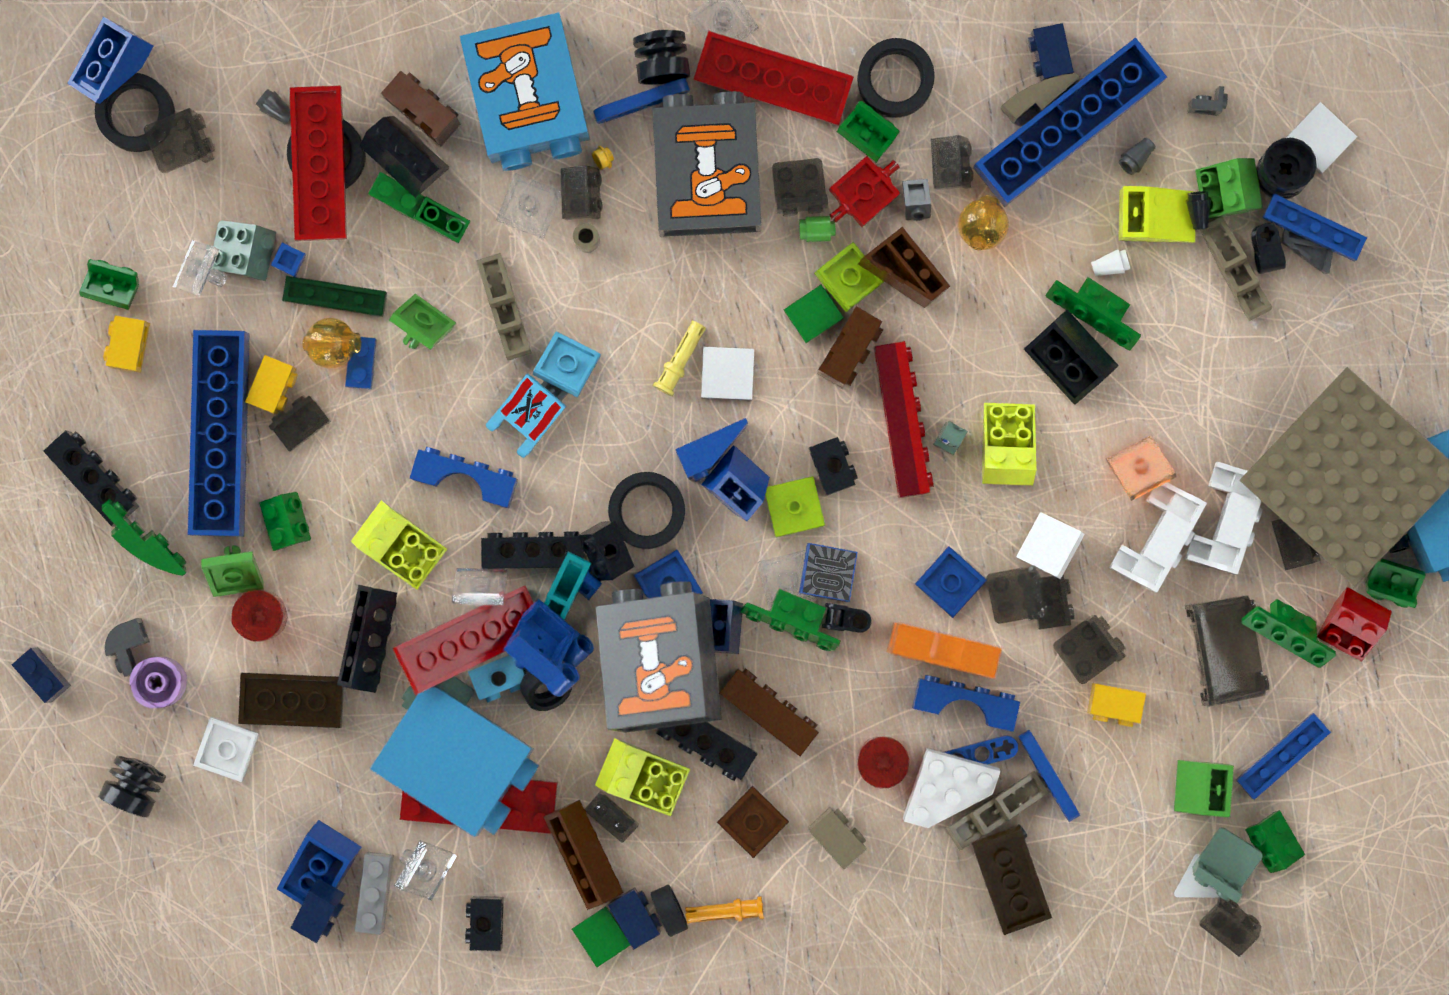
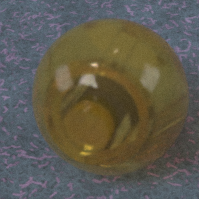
[958,195,1009,250]
[302,318,361,369]

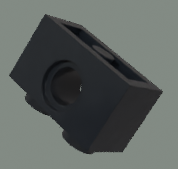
[808,437,858,496]
[579,521,635,581]
[465,896,504,951]

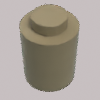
[573,223,600,252]

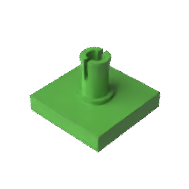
[389,294,456,350]
[201,545,264,597]

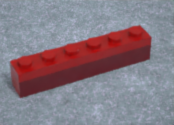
[874,341,934,498]

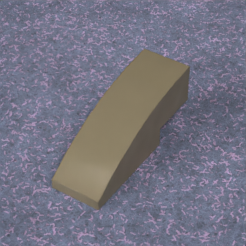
[1000,73,1080,123]

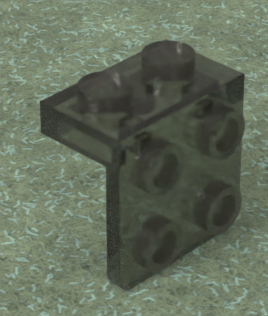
[144,108,215,173]
[772,158,828,217]
[986,565,1046,624]
[1053,615,1126,684]

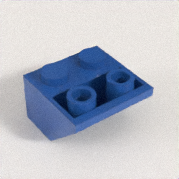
[701,445,770,521]

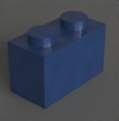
[1028,23,1074,81]
[710,599,743,654]
[11,647,71,703]
[290,878,345,944]
[608,888,662,950]

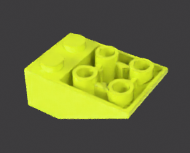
[1118,186,1195,243]
[982,403,1037,486]
[351,500,447,590]
[595,738,690,816]

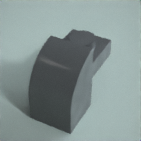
[105,618,150,677]

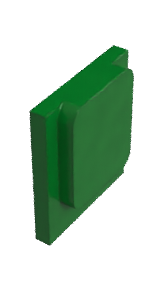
[783,285,844,343]
[572,906,630,967]

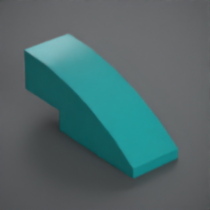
[544,551,591,621]

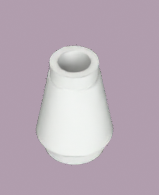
[1091,249,1130,277]

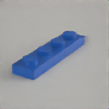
[1262,194,1367,262]
[1236,713,1331,800]

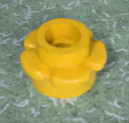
[592,145,614,170]

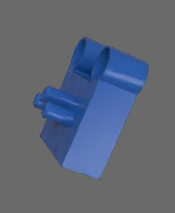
[504,599,594,697]

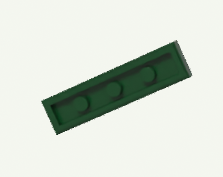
[282,276,387,317]

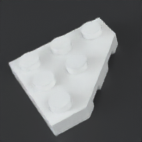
[903,748,1001,828]

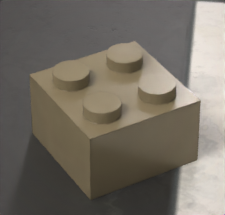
[807,807,866,870]

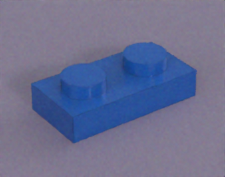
[345,336,377,389]

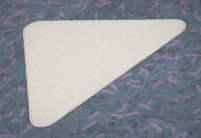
[1174,854,1221,898]

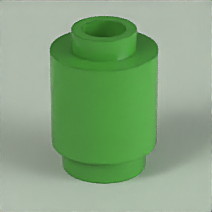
[799,216,836,242]

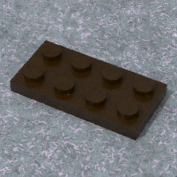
[238,672,344,728]
[971,825,1052,935]

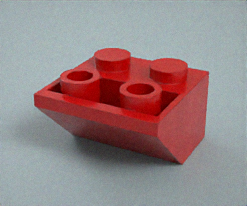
[1317,587,1392,662]

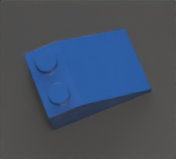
[67,17,154,104]
[675,418,748,482]
[277,820,362,905]

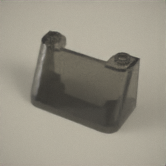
[1185,595,1269,707]

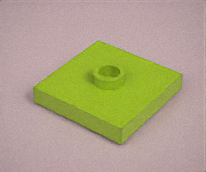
[814,242,884,312]
[765,476,825,537]

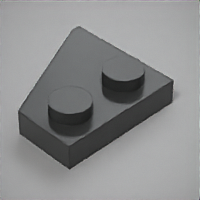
[1281,228,1333,274]

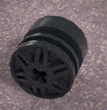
[633,30,690,85]
[1256,137,1317,199]
[98,756,167,818]

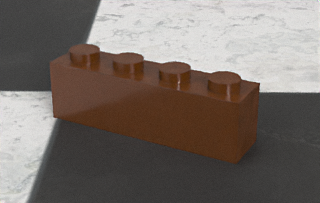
[719,668,819,757]
[544,800,624,910]

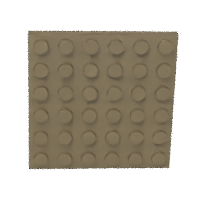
[1239,367,1449,586]

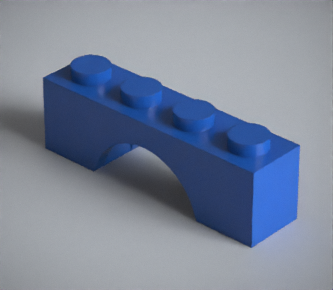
[409,446,518,508]
[912,675,1020,732]

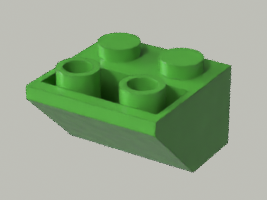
[1195,158,1263,219]
[1174,760,1234,817]

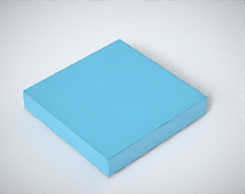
[532,331,601,398]

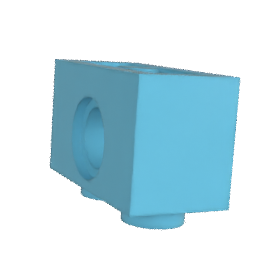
[468,655,525,703]

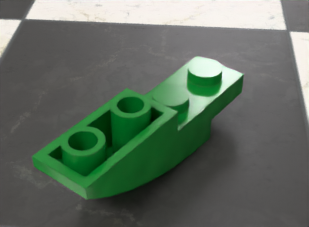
[368,172,471,243]
[102,499,187,576]

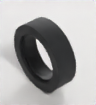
[857,38,935,118]
[95,73,175,152]
[287,119,366,189]
[608,472,685,549]

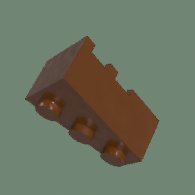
[381,70,460,147]
[858,227,950,308]
[817,306,884,389]

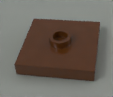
[717,785,789,859]

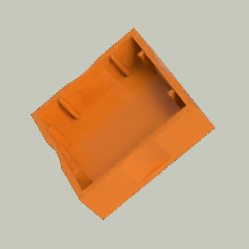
[886,622,1002,679]

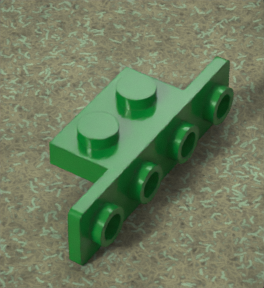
[1045,277,1141,351]
[741,589,841,651]
[1242,599,1336,668]

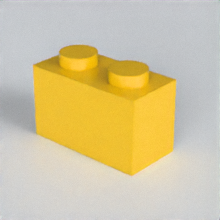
[103,315,150,373]
[245,355,298,415]
[1087,683,1146,727]

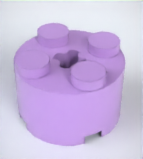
[130,656,187,708]

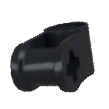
[1251,223,1286,274]
[822,603,872,633]

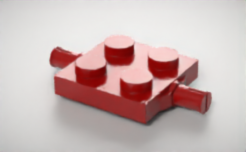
[829,156,901,227]

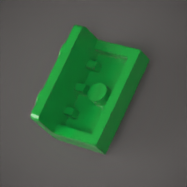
[836,101,900,163]
[79,259,139,310]
[259,492,311,551]
[1365,558,1426,608]
[1245,810,1305,873]

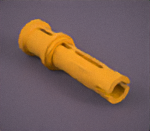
[685,896,764,924]

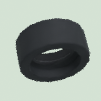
[520,671,572,711]
[651,884,688,937]

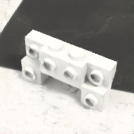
[1185,462,1262,575]
[1109,478,1207,593]

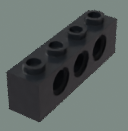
[43,430,139,527]
[481,531,585,569]
[337,585,397,693]
[656,722,758,781]

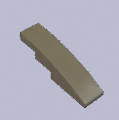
[1200,217,1272,321]
[476,253,532,361]
[946,771,1049,850]

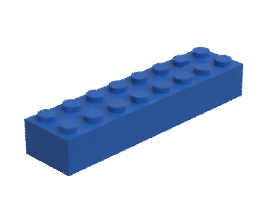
[973,37,1167,207]
[188,330,250,537]

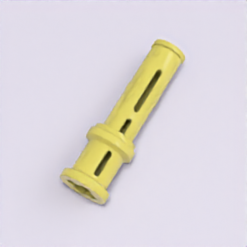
[653,320,706,396]

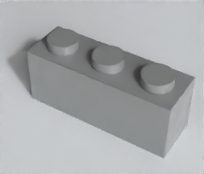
[355,852,394,935]

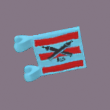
[486,373,567,458]

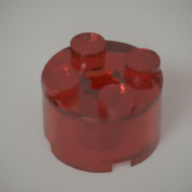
[232,590,288,642]
[857,736,909,788]

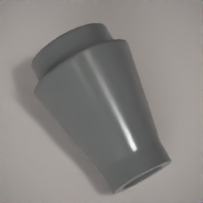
[256,89,291,125]
[1119,138,1156,175]

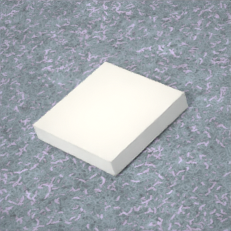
[1286,102,1357,174]
[701,347,754,400]
[1016,512,1085,579]
[193,717,260,782]

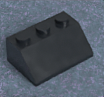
[360,116,449,198]
[1024,309,1119,405]

